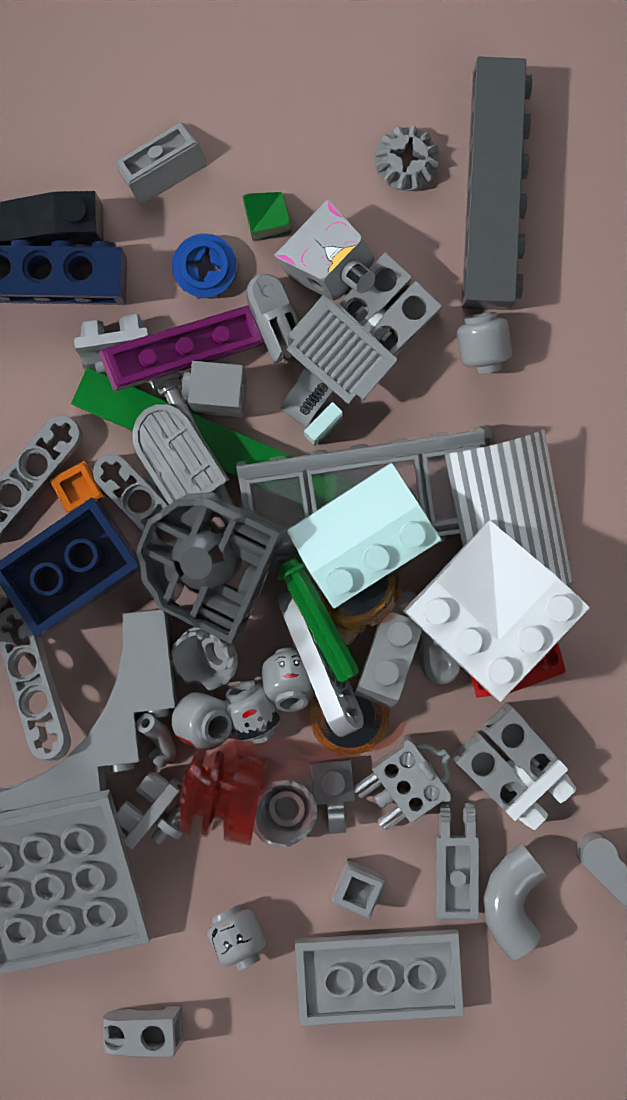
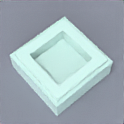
[304,402,343,445]

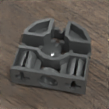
[137,492,288,644]

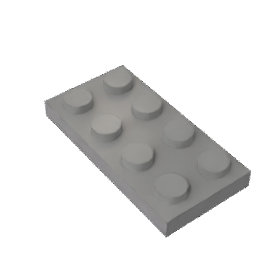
[295,929,464,1026]

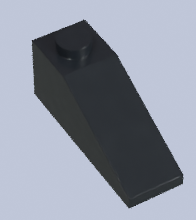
[0,191,104,246]

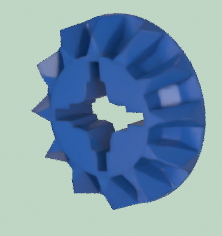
[172,234,236,299]

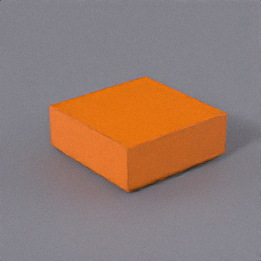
[49,461,106,514]

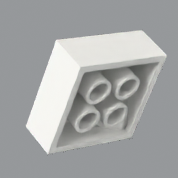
[403,520,590,702]

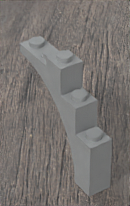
[0,609,179,813]

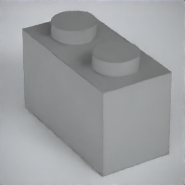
[182,361,247,418]

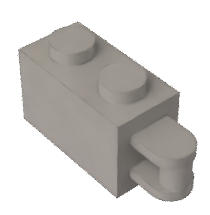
[354,591,422,708]

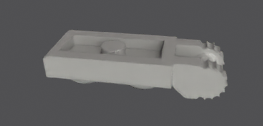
[436,803,479,920]

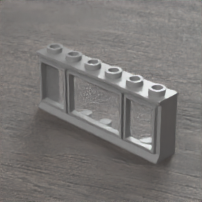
[236,426,485,568]

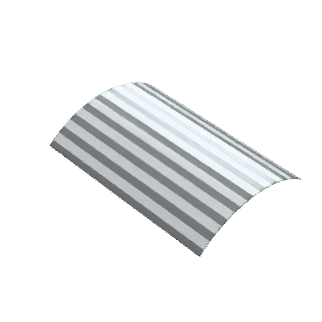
[445,429,572,585]

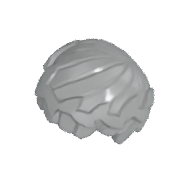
[170,627,238,690]
[251,780,317,848]

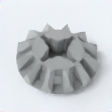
[375,125,439,191]

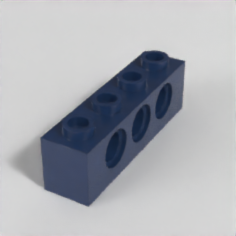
[0,240,127,305]

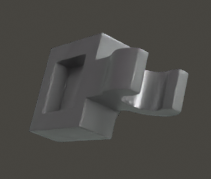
[311,759,355,834]

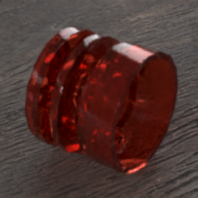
[179,748,266,846]

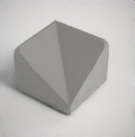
[331,859,386,920]

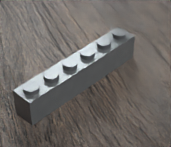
[462,56,532,310]

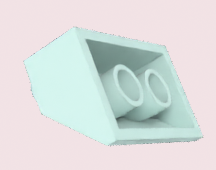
[287,463,441,608]

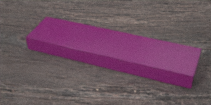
[99,305,264,392]

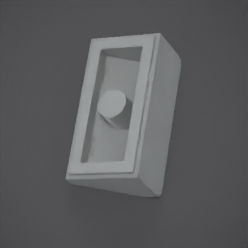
[114,122,207,204]

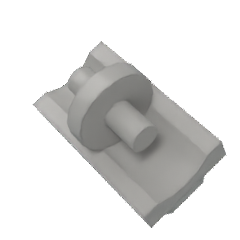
[74,314,149,373]
[117,771,185,850]

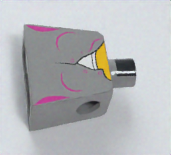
[274,200,375,300]

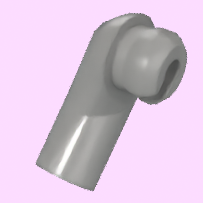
[136,713,177,768]

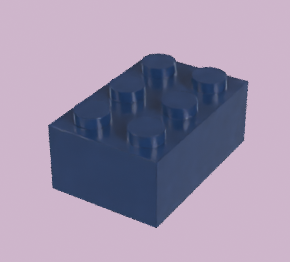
[0,497,140,637]

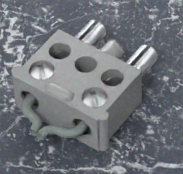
[354,735,451,831]

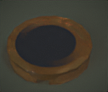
[321,570,401,631]
[310,675,390,756]

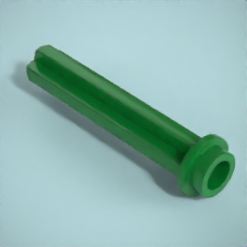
[277,556,359,682]

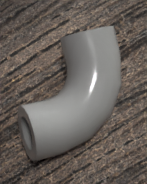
[484,843,548,960]

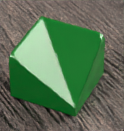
[242,192,291,241]

